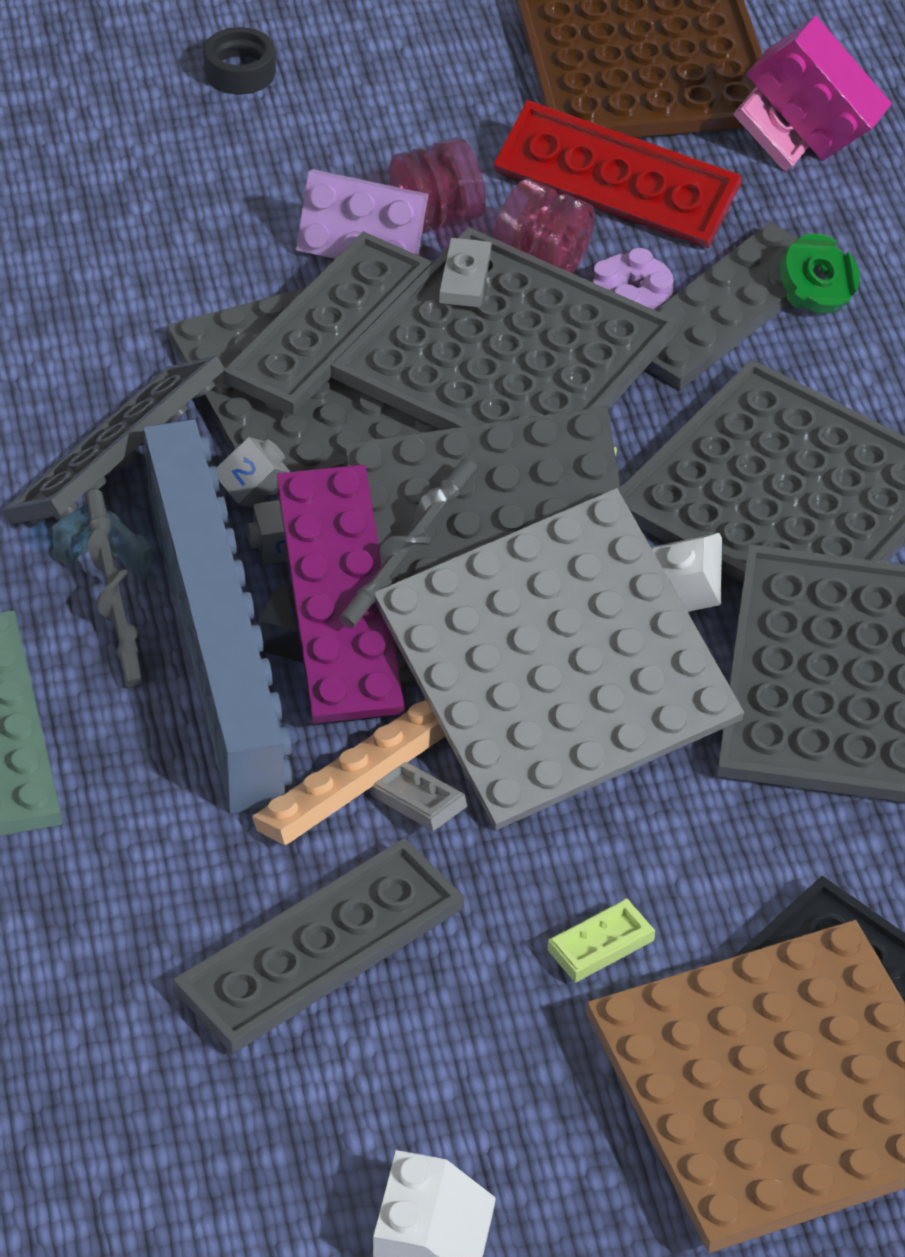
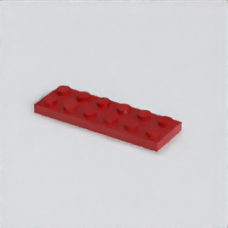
[493,100,742,249]

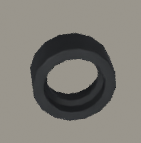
[203,27,276,95]

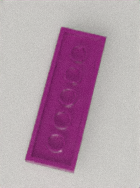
[277,465,404,724]

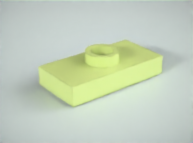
[547,899,655,983]

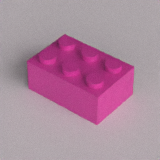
[746,15,892,161]

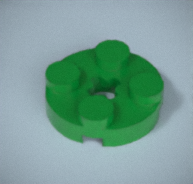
[779,233,860,313]

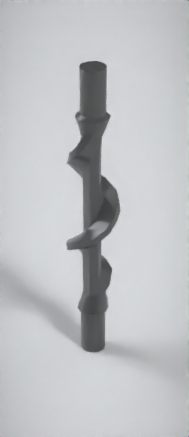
[339,458,477,628]
[85,490,143,688]

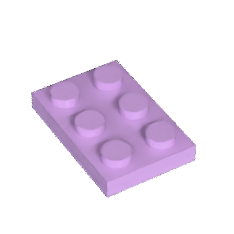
[296,169,428,259]

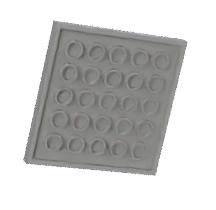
[375,488,745,831]

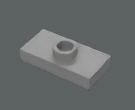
[439,238,492,307]
[369,762,467,831]

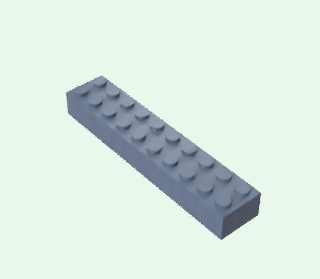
[144,420,292,814]

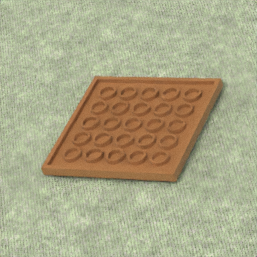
[586,920,905,1254]

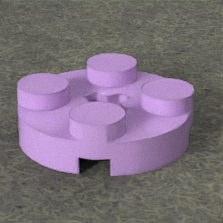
[593,248,674,310]

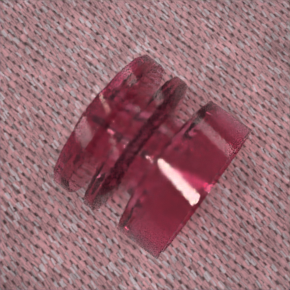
[389,137,486,234]
[493,178,595,273]

